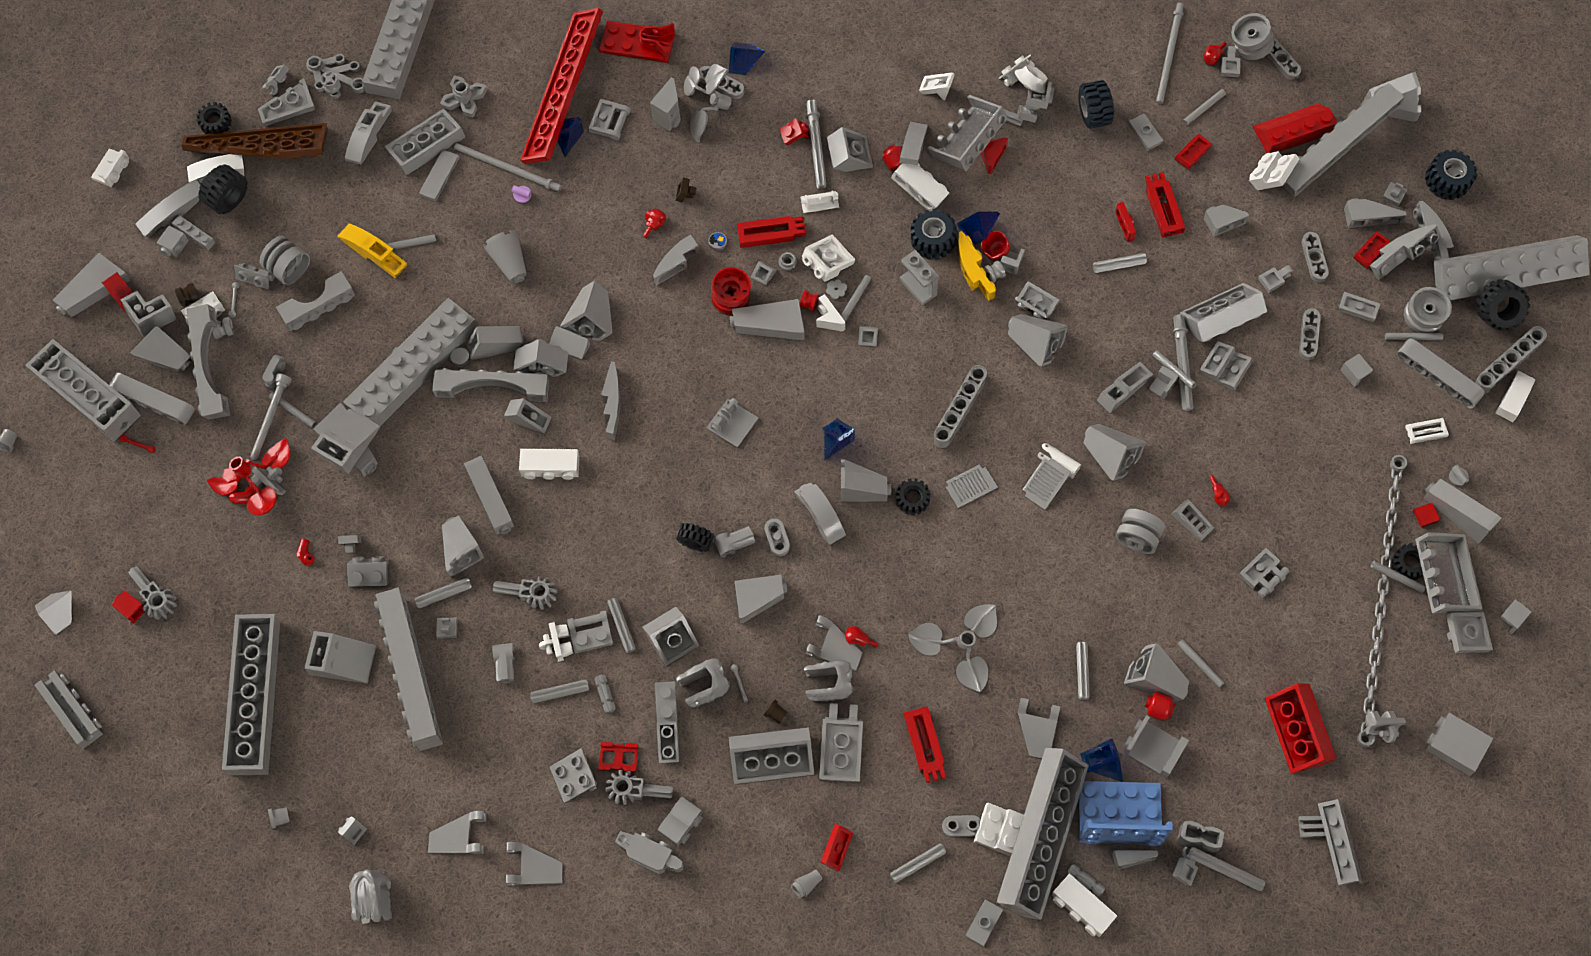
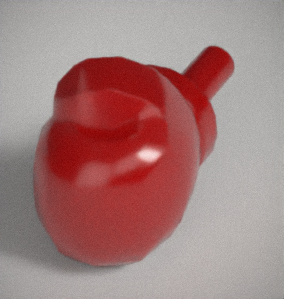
[1203,41,1227,65]
[643,208,666,238]
[1209,475,1230,507]
[845,626,878,647]

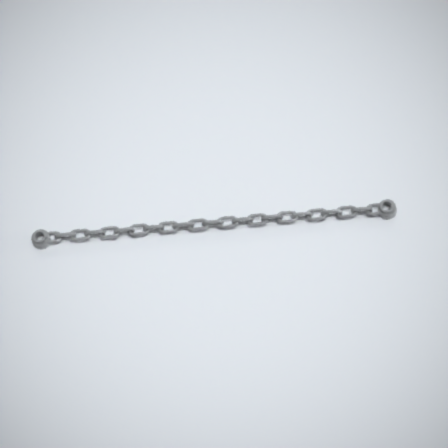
[1357,455,1407,747]

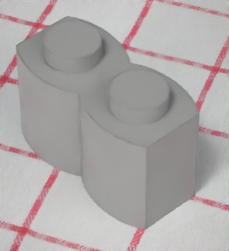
[658,797,703,846]
[1177,821,1224,853]

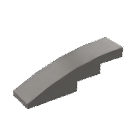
[899,122,928,166]
[136,179,201,238]
[601,361,620,440]

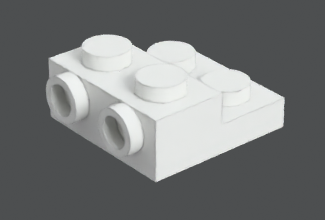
[1249,152,1300,190]
[802,234,855,282]
[974,803,1024,856]

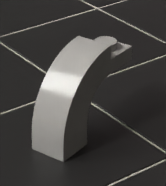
[794,482,846,545]

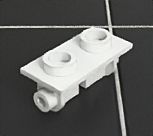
[998,55,1035,86]
[800,191,839,213]

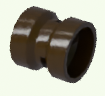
[175,283,200,306]

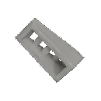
[1171,499,1214,541]
[1112,850,1159,870]

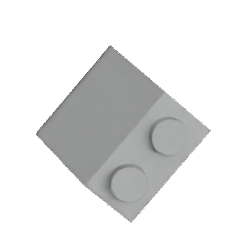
[650,77,681,131]
[827,127,873,172]
[642,607,699,666]

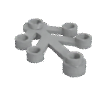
[306,54,365,99]

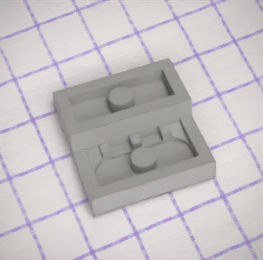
[1200,341,1253,391]

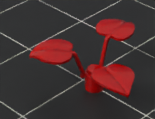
[207,438,291,516]

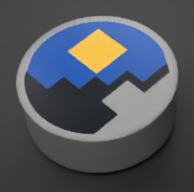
[708,232,727,251]

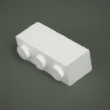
[891,163,949,211]
[519,449,580,480]
[1052,873,1117,937]

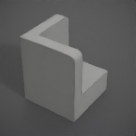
[1000,248,1025,275]
[1341,354,1373,387]
[1149,366,1179,399]
[1501,599,1531,634]

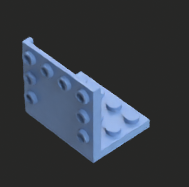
[1079,781,1173,846]

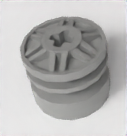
[259,236,310,285]

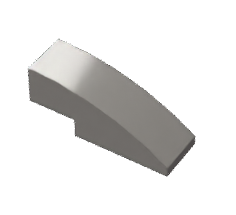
[653,234,699,285]
[1097,362,1153,413]

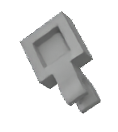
[1221,46,1240,77]
[262,65,289,96]
[1258,265,1293,293]
[1173,846,1198,886]

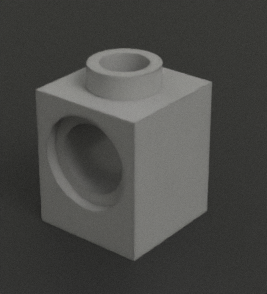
[157,226,188,258]

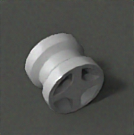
[320,71,341,94]
[984,260,1006,283]

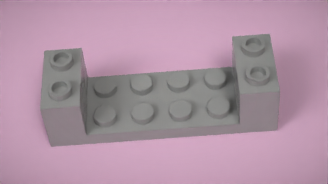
[25,339,141,442]

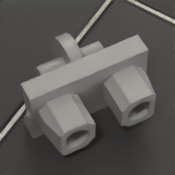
[251,466,286,495]
[1365,711,1406,743]

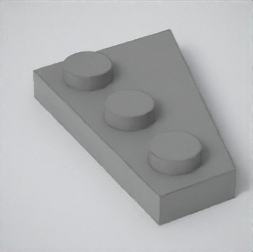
[258,78,315,127]

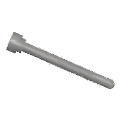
[250,374,292,460]

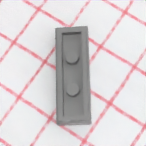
[419,149,459,202]

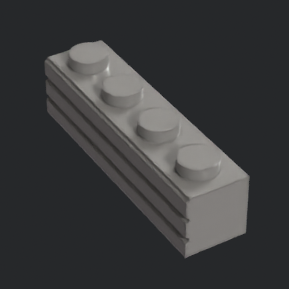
[172,215,215,251]

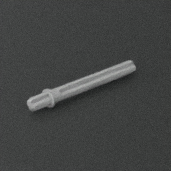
[806,100,827,189]
[1172,314,1193,411]

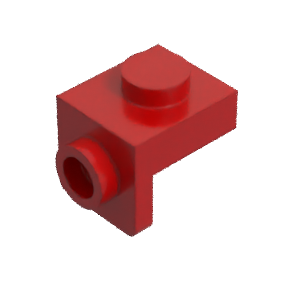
[779,118,811,145]

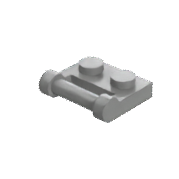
[589,99,631,141]
[567,610,613,654]

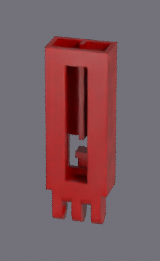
[1145,172,1185,238]
[737,216,807,248]
[903,706,946,783]

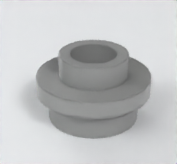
[778,252,797,270]

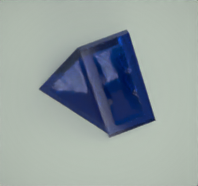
[729,42,765,75]
[557,117,584,157]
[957,211,1000,245]
[822,418,855,461]
[1080,739,1123,782]

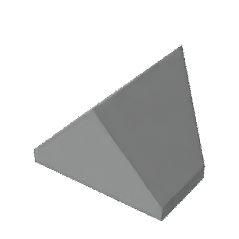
[35,591,72,635]

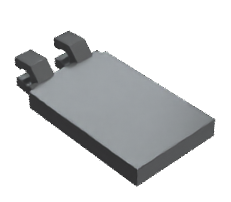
[819,703,863,782]

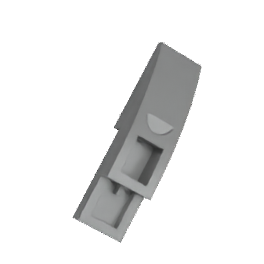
[345,102,392,165]
[1413,201,1454,261]
[1370,224,1441,280]
[655,681,679,763]

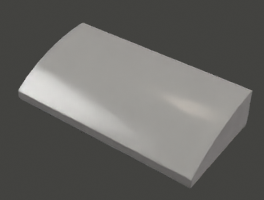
[385,109,465,176]

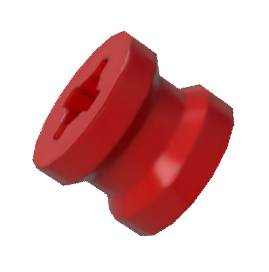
[799,290,819,312]

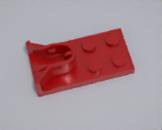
[599,21,676,63]

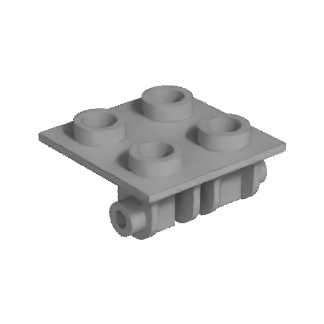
[706,398,759,448]
[550,748,597,803]

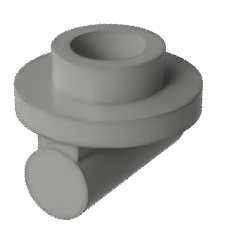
[1449,464,1469,486]

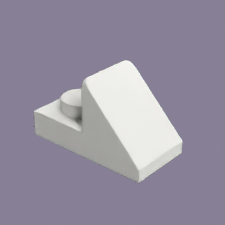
[919,73,955,101]
[816,294,845,331]

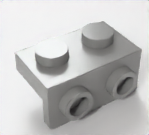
[1026,81,1054,109]
[1015,281,1060,319]
[347,556,389,587]

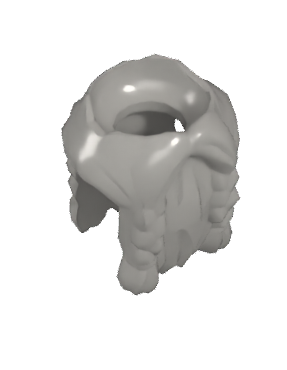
[676,658,730,707]
[804,660,854,702]
[348,869,392,924]

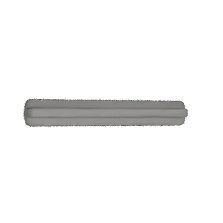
[1188,848,1265,891]

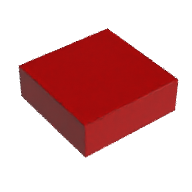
[1413,503,1440,528]

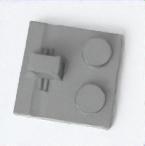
[1446,612,1493,653]

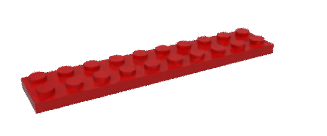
[520,7,603,164]

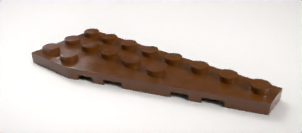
[181,123,328,159]

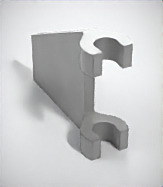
[805,615,862,671]
[1017,698,1060,759]
[428,811,487,854]
[506,842,562,886]

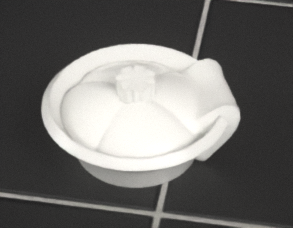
[1015,65,1048,93]

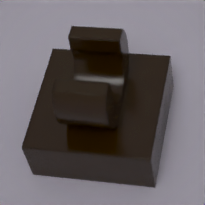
[675,177,697,202]

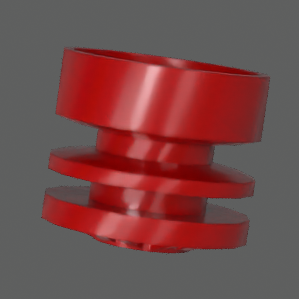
[711,267,751,315]

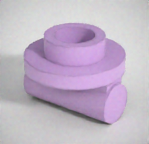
[512,185,532,203]

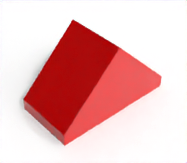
[980,137,1008,175]

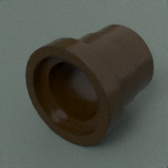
[764,699,788,724]

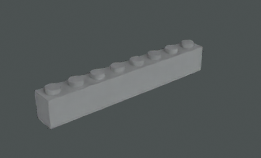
[1283,82,1404,197]

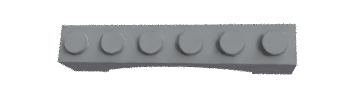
[185,304,230,420]
[432,368,549,402]

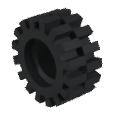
[196,102,232,134]
[896,478,930,515]
[676,523,714,552]
[1392,543,1431,581]

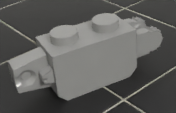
[615,831,684,874]

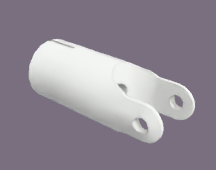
[1038,443,1081,479]

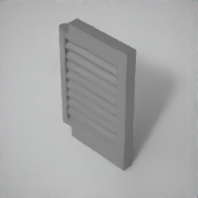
[1022,458,1071,510]
[946,465,998,508]

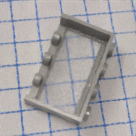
[928,95,1008,172]
[1415,532,1483,614]

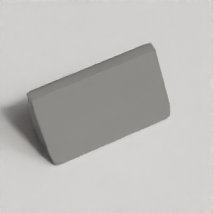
[549,326,590,360]

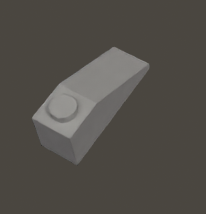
[1344,198,1406,228]

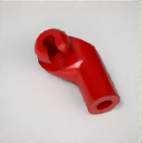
[229,484,256,505]
[297,539,314,566]

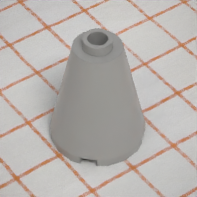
[483,230,527,283]

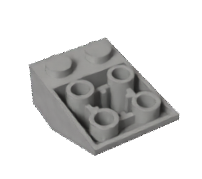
[311,409,380,474]
[304,631,377,684]

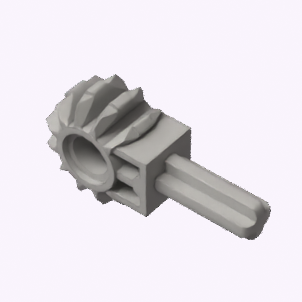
[128,566,177,620]
[493,576,558,610]
[605,770,673,805]

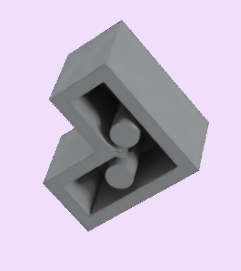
[120,291,176,337]
[513,339,568,377]

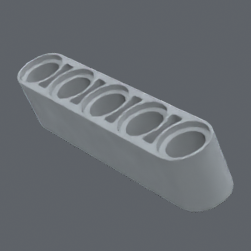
[1475,326,1547,394]
[1396,339,1485,409]
[934,365,987,448]
[109,372,196,426]

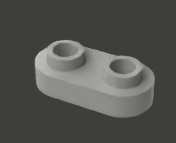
[764,519,790,557]
[942,815,981,837]

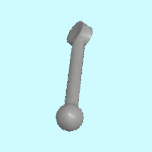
[228,282,239,318]
[731,664,748,703]

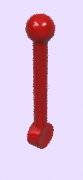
[119,435,156,453]

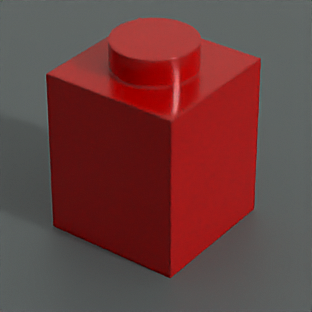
[111,590,145,624]

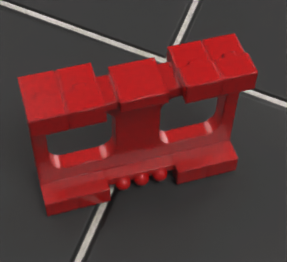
[598,742,639,773]

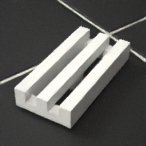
[1405,418,1449,444]

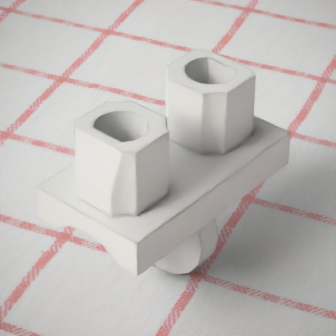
[539,622,573,662]

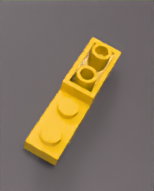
[337,223,407,278]
[958,231,996,301]

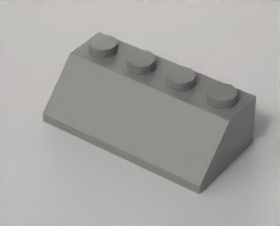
[1180,283,1267,342]
[729,727,814,784]

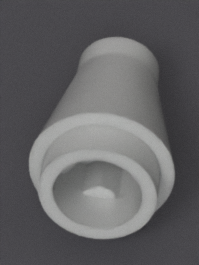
[791,870,822,898]

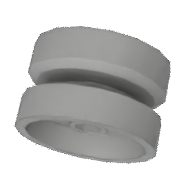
[1231,13,1275,60]
[1403,287,1452,333]
[1115,509,1166,554]

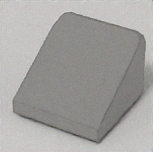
[751,261,777,286]
[858,326,878,347]

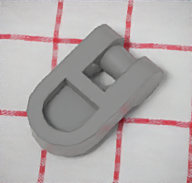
[262,354,286,389]

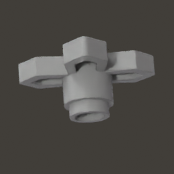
[440,76,487,118]

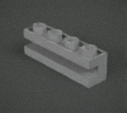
[34,670,103,749]

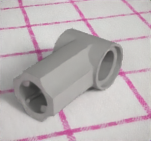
[714,526,755,558]
[492,643,515,684]

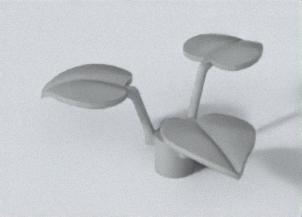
[684,64,731,143]
[908,604,997,692]

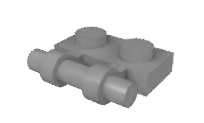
[1238,548,1290,598]

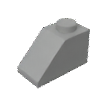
[1203,204,1249,237]
[504,398,552,434]

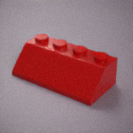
[1253,103,1338,153]
[1265,683,1337,774]

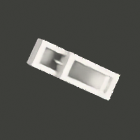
[187,154,244,183]
[1496,371,1535,422]

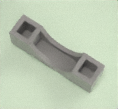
[276,271,355,331]

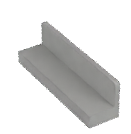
[1318,799,1363,886]

